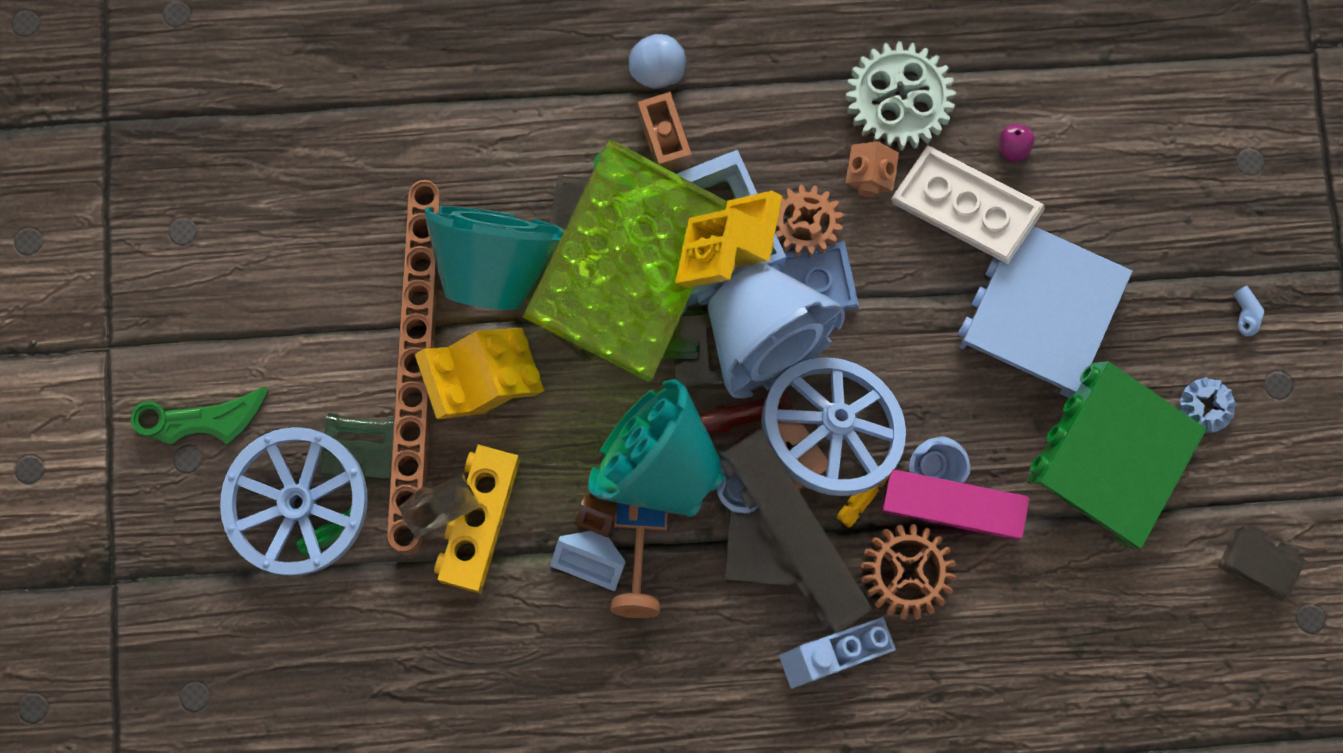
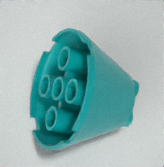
[588,379,725,517]

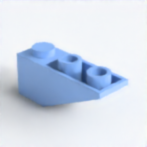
[779,617,896,689]

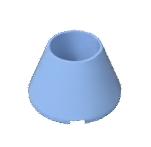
[708,264,845,398]

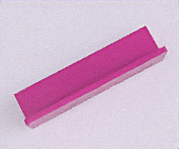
[880,469,1029,540]

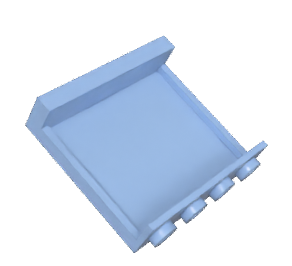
[958,226,1132,398]

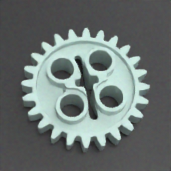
[845,42,956,150]

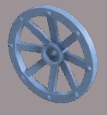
[762,358,906,496]
[220,427,368,576]

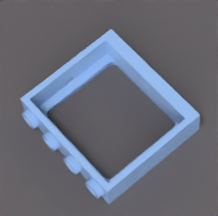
[611,150,786,318]

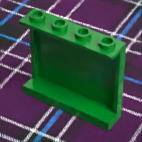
[1026,361,1206,549]

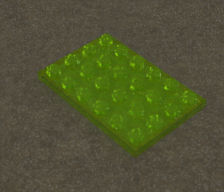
[523,139,727,382]

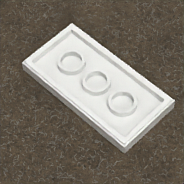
[891,146,1045,264]

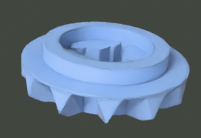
[1180,377,1237,433]

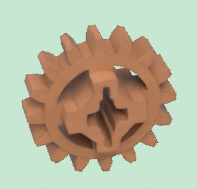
[775,185,843,259]

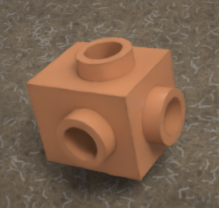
[846,141,899,197]

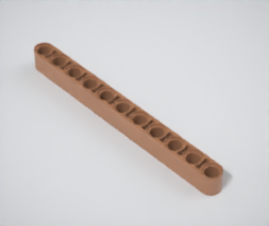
[387,180,443,555]

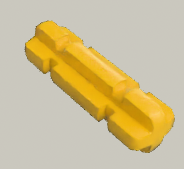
[837,465,889,527]

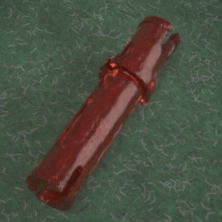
[699,391,793,433]

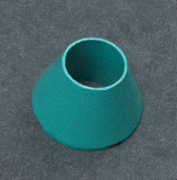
[424,206,564,310]

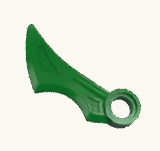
[130,386,268,445]

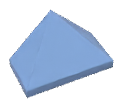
[550,531,625,591]

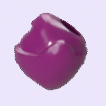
[999,123,1035,163]

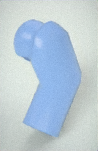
[1233,286,1264,336]

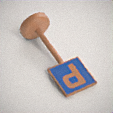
[610,503,668,618]

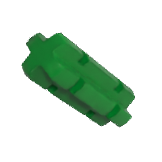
[296,508,351,558]

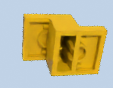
[675,191,782,288]
[415,328,544,419]

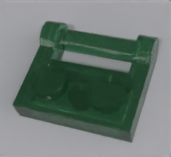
[320,413,395,480]

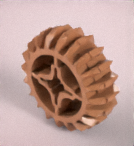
[860,524,956,620]

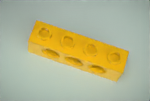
[434,445,520,594]

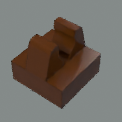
[575,493,618,537]

